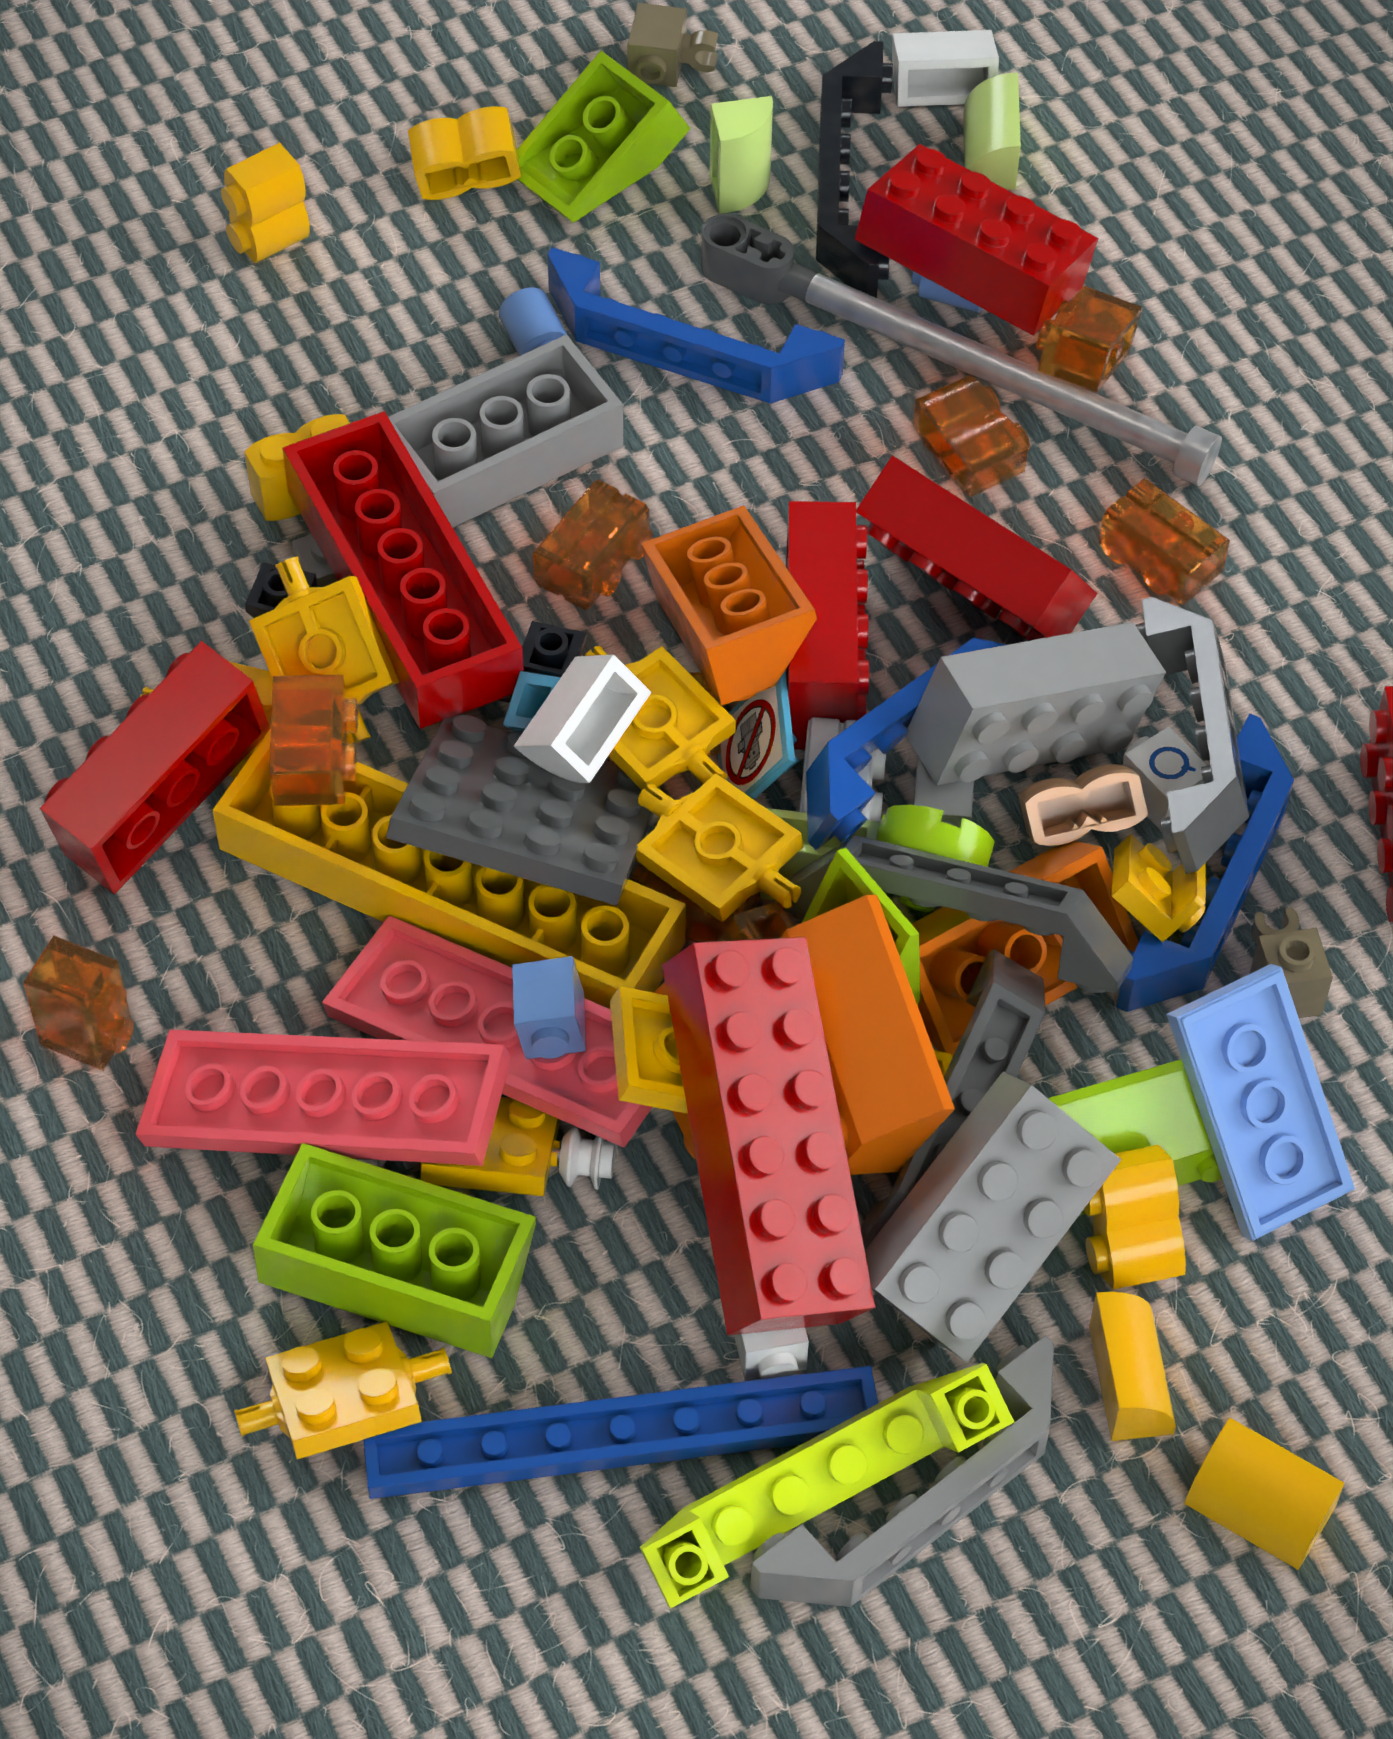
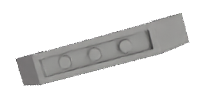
[750,1335,1054,1607]

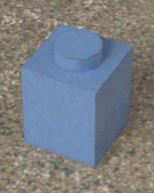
[512,956,586,1059]

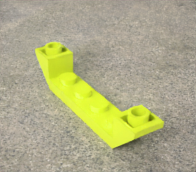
[639,1363,1014,1608]

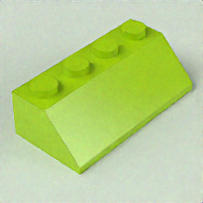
[1048,1059,1222,1216]
[253,1143,536,1358]

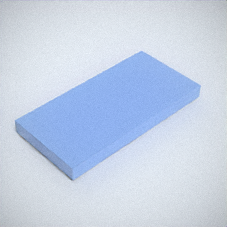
[1166,964,1355,1241]

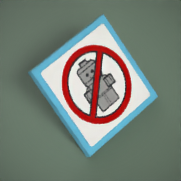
[717,670,799,799]

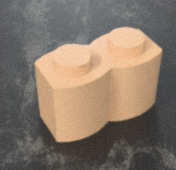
[1018,764,1148,846]

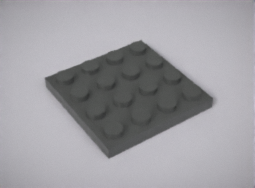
[386,715,664,906]

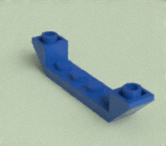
[547,247,845,404]
[806,638,1006,850]
[1116,713,1294,1012]

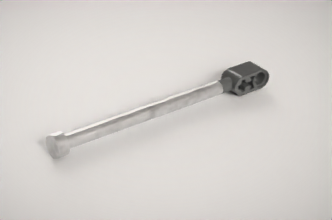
[701,214,1222,486]

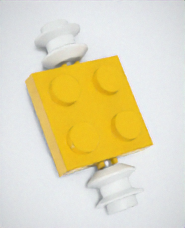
[377,1097,616,1196]

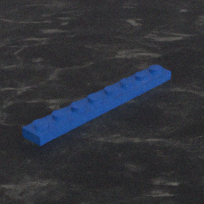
[363,1366,878,1499]

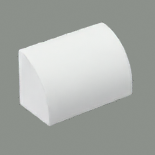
[892,30,999,107]
[514,655,651,783]

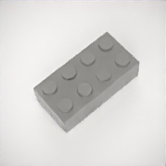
[388,334,624,528]
[906,622,1166,786]
[865,1071,1121,1362]

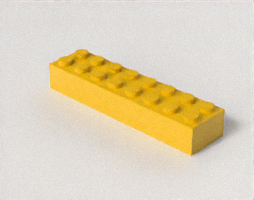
[213,725,686,1010]

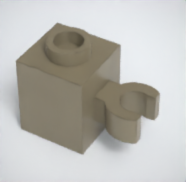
[627,2,718,87]
[1249,907,1333,1018]

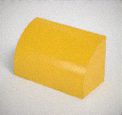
[1089,1292,1176,1441]
[1184,1417,1345,1570]

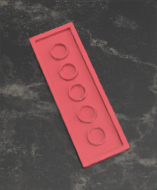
[322,916,653,1148]
[135,1029,512,1166]

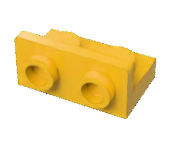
[1111,834,1206,943]

